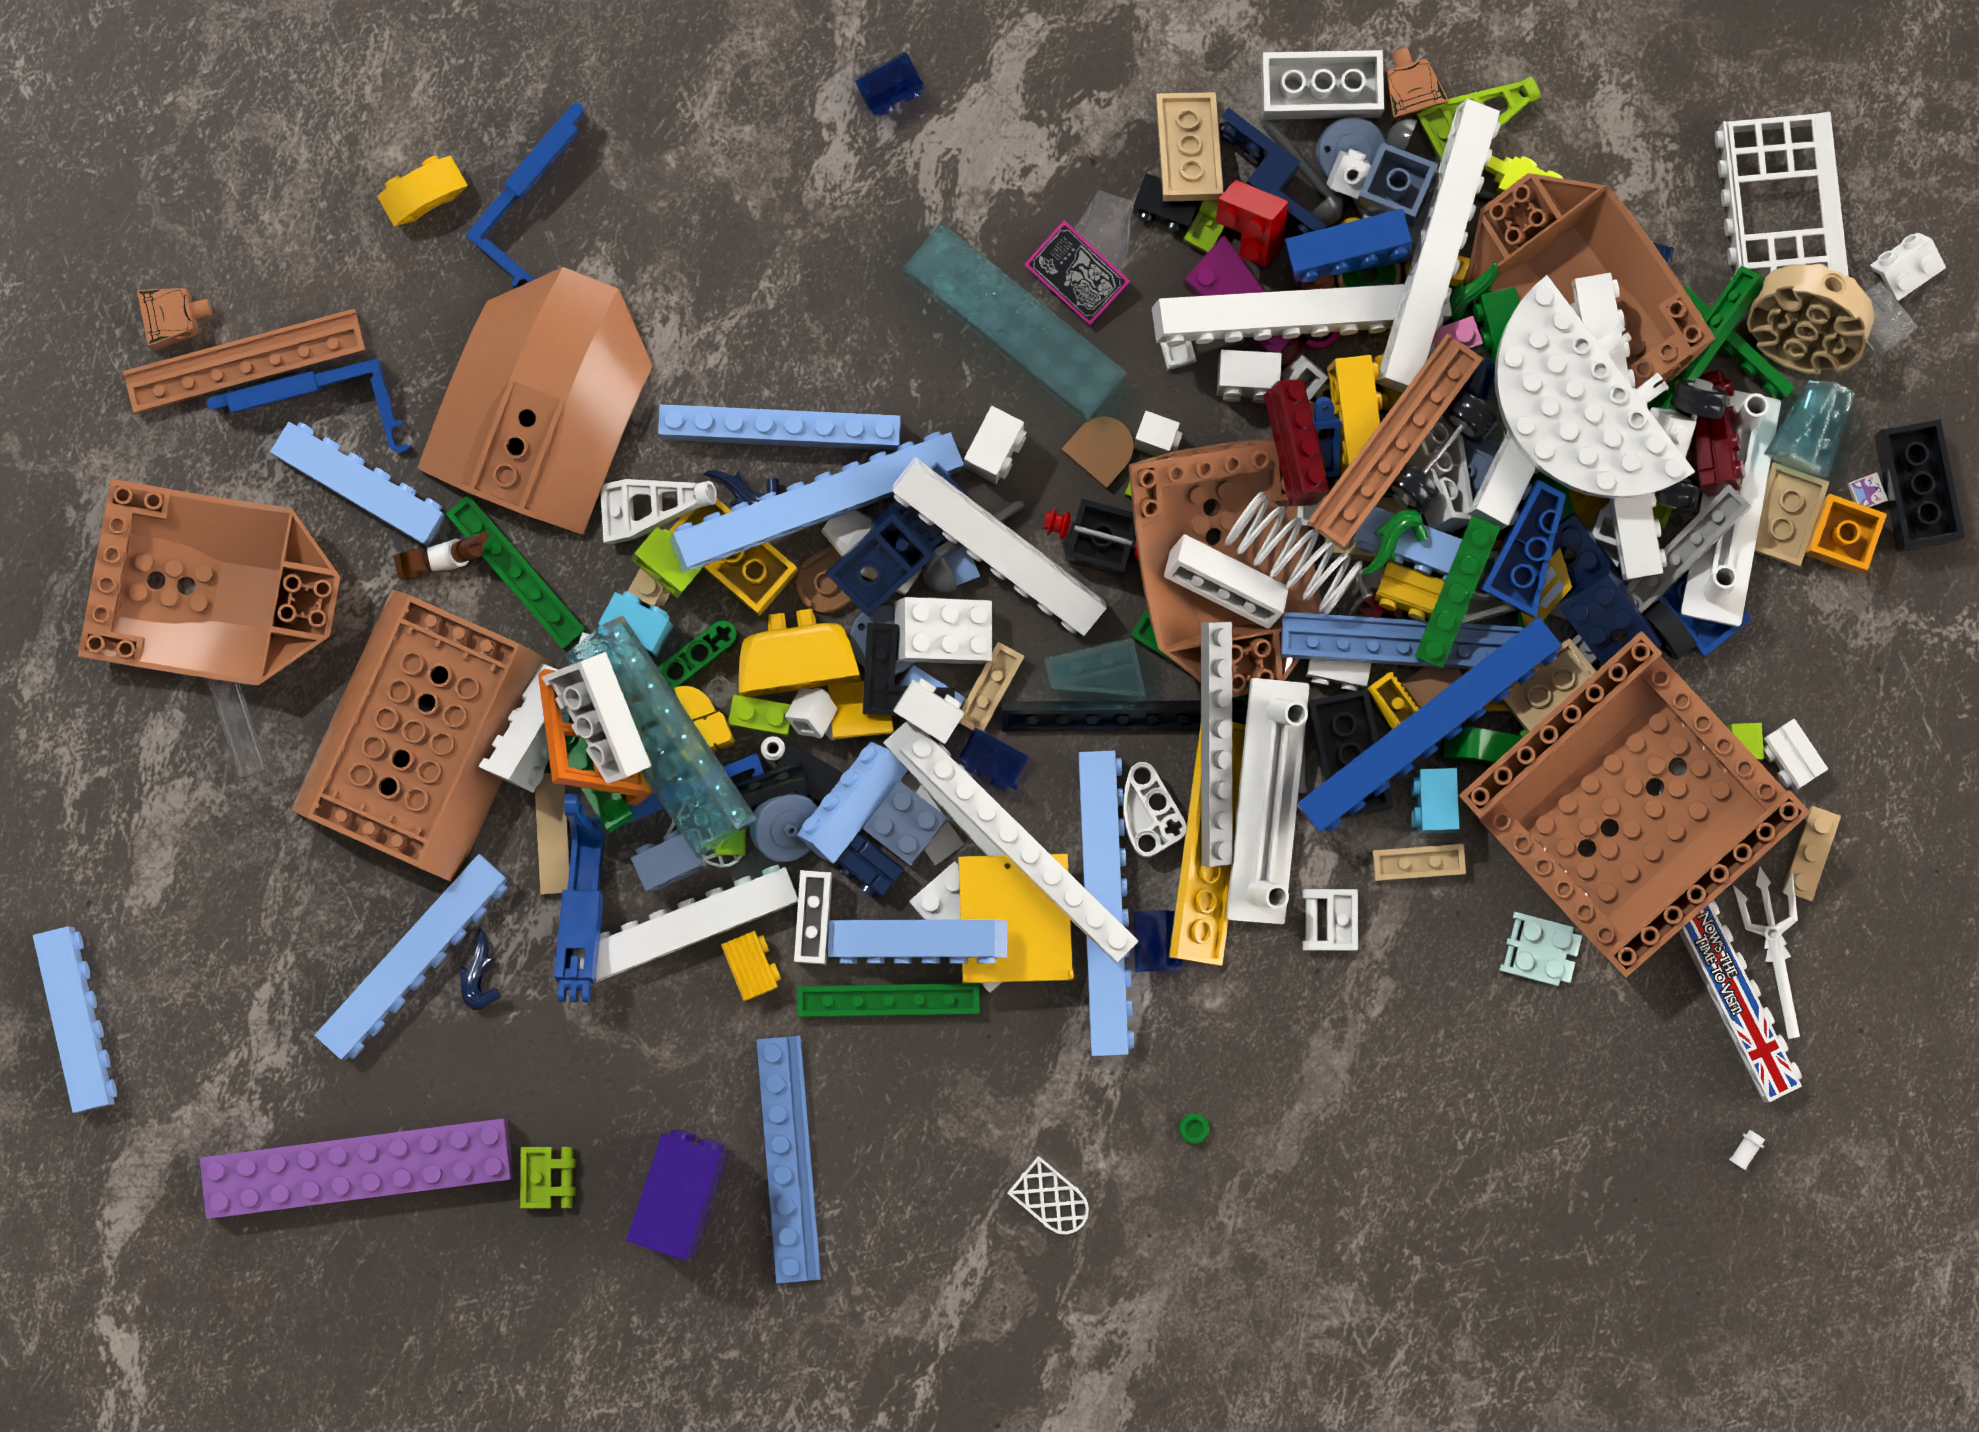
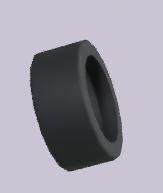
[1643,602,1696,660]

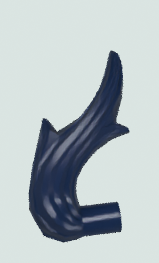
[704,470,779,506]
[460,928,501,1010]

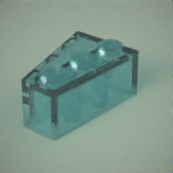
[1764,380,1855,477]
[1043,636,1147,697]

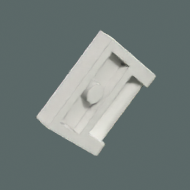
[1302,889,1358,951]

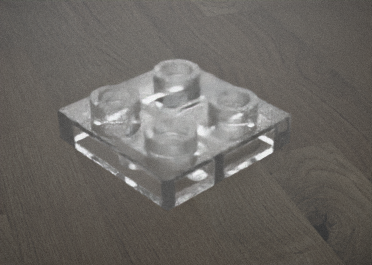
[1865,281,1918,357]

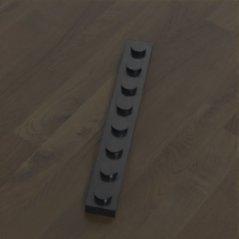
[1002,700,1244,732]

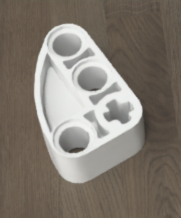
[1123,762,1187,858]

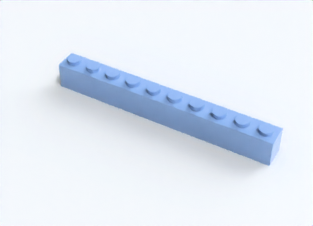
[670,431,964,573]
[1078,751,1134,1056]

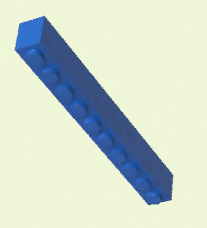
[1296,617,1562,834]

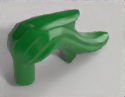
[1448,262,1498,323]
[1362,509,1428,575]

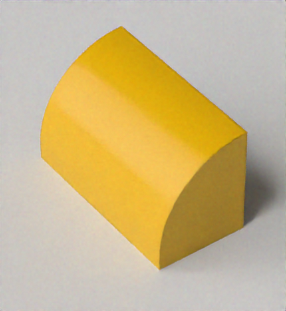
[674,686,717,725]

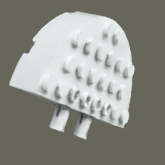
[1494,275,1695,499]

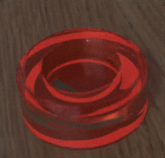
[1281,338,1304,367]

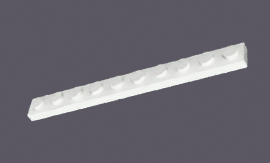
[899,729,1138,964]

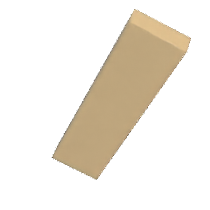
[535,773,570,895]

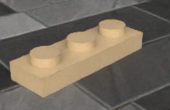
[958,642,1025,736]
[1781,806,1841,902]
[1372,844,1466,881]

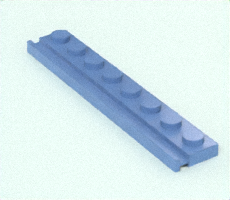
[1281,612,1524,669]
[756,1036,821,1284]

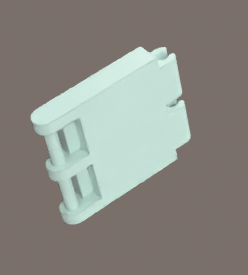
[1499,912,1582,986]

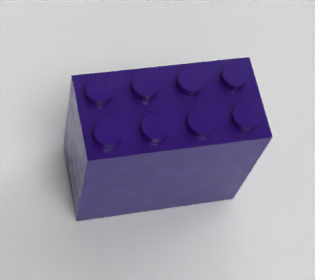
[626,1129,729,1261]

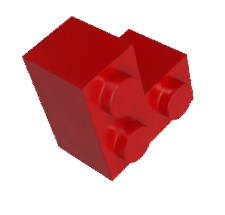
[1215,180,1289,267]

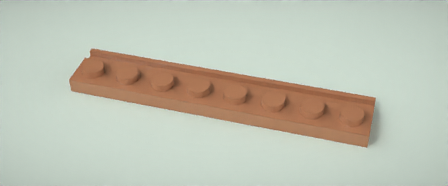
[123,309,367,414]
[1307,333,1483,550]

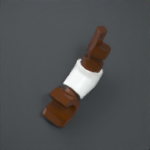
[394,532,490,580]

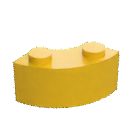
[377,155,468,227]

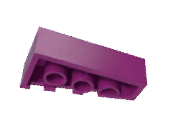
[1183,235,1294,353]

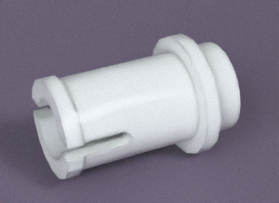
[761,736,785,761]
[1729,1130,1765,1171]

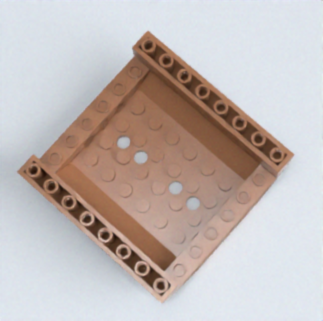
[1459,631,1811,978]

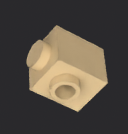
[627,568,671,608]

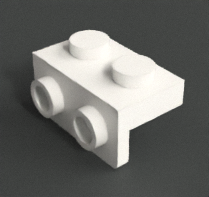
[1870,233,1946,301]

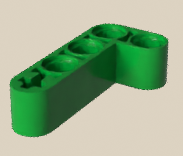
[638,621,738,729]

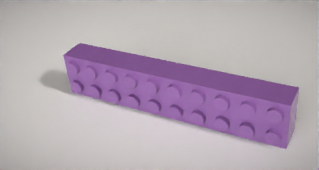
[199,1118,515,1219]

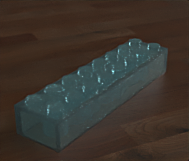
[903,222,1127,422]
[565,616,757,858]

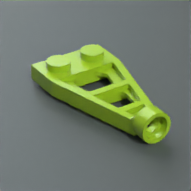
[1416,76,1541,162]

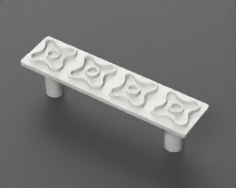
[1681,390,1781,627]
[1226,678,1309,924]

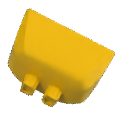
[739,609,861,697]

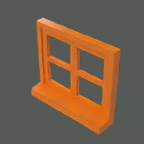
[538,669,653,806]

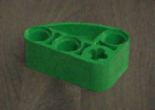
[1442,727,1524,766]

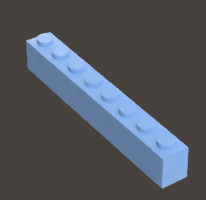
[658,404,901,451]
[314,854,509,1060]

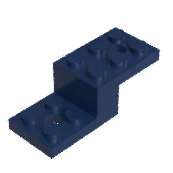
[1218,108,1327,236]
[826,462,976,616]
[1551,512,1662,666]

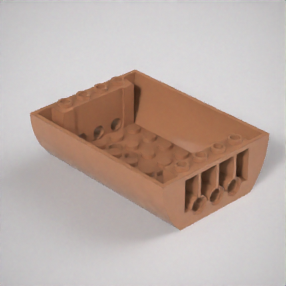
[290,590,556,883]

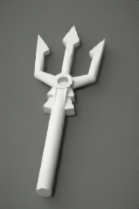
[1732,867,1800,1039]

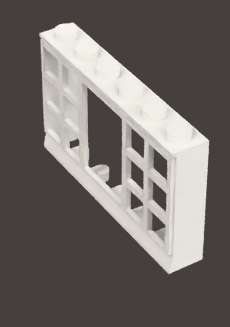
[1715,112,1849,302]

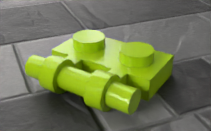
[520,1147,576,1208]

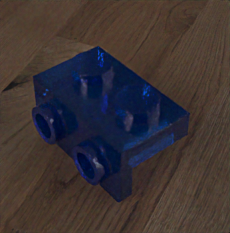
[853,52,926,116]
[958,727,1029,791]
[1134,910,1183,972]

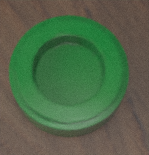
[1179,1113,1210,1144]

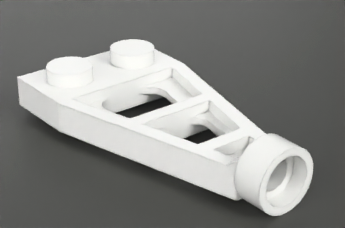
[601,479,717,545]

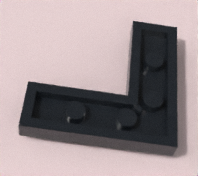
[862,623,955,716]

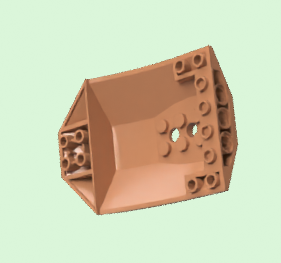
[1465,173,1716,389]
[417,267,653,535]
[1129,439,1323,697]
[78,479,341,686]

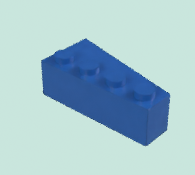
[1285,208,1412,282]
[1478,480,1566,617]

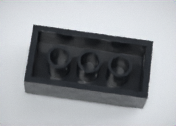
[1874,419,1965,552]
[1307,689,1393,820]

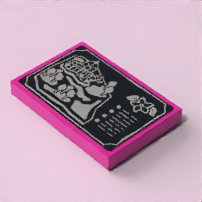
[1024,220,1130,325]

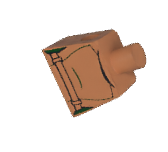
[1384,48,1448,124]
[137,288,212,351]

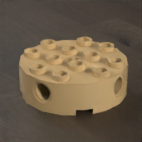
[1747,264,1875,374]

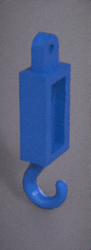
[1312,397,1341,495]

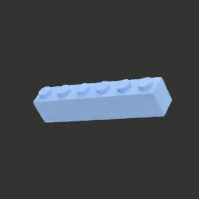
[270,422,446,547]
[828,919,1007,964]
[33,926,117,1113]

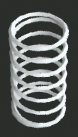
[1225,492,1363,615]

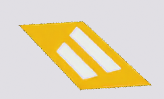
[1521,548,1572,627]

